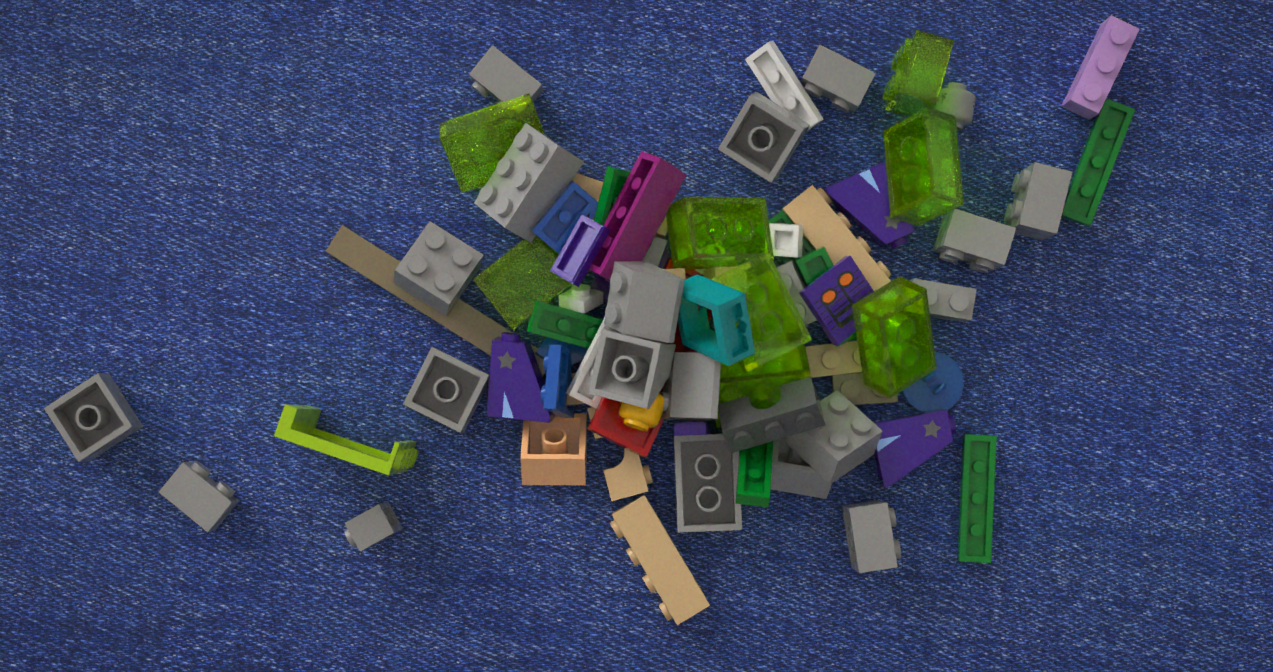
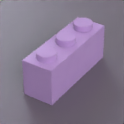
[1061,15,1139,120]

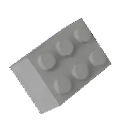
[474,123,584,243]
[673,433,742,533]

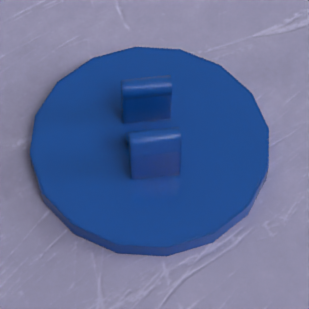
[901,351,964,412]

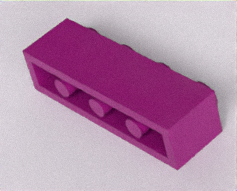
[589,151,686,282]

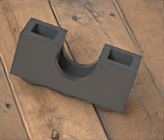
[718,377,825,453]

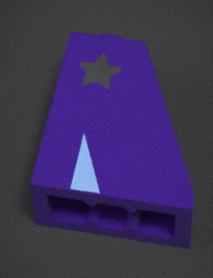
[824,162,915,249]
[487,332,555,423]
[874,409,956,487]

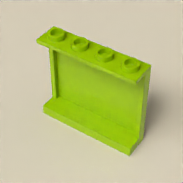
[274,404,419,475]

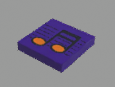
[799,255,885,345]

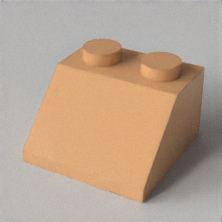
[521,413,587,485]

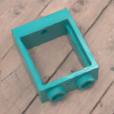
[678,274,755,366]

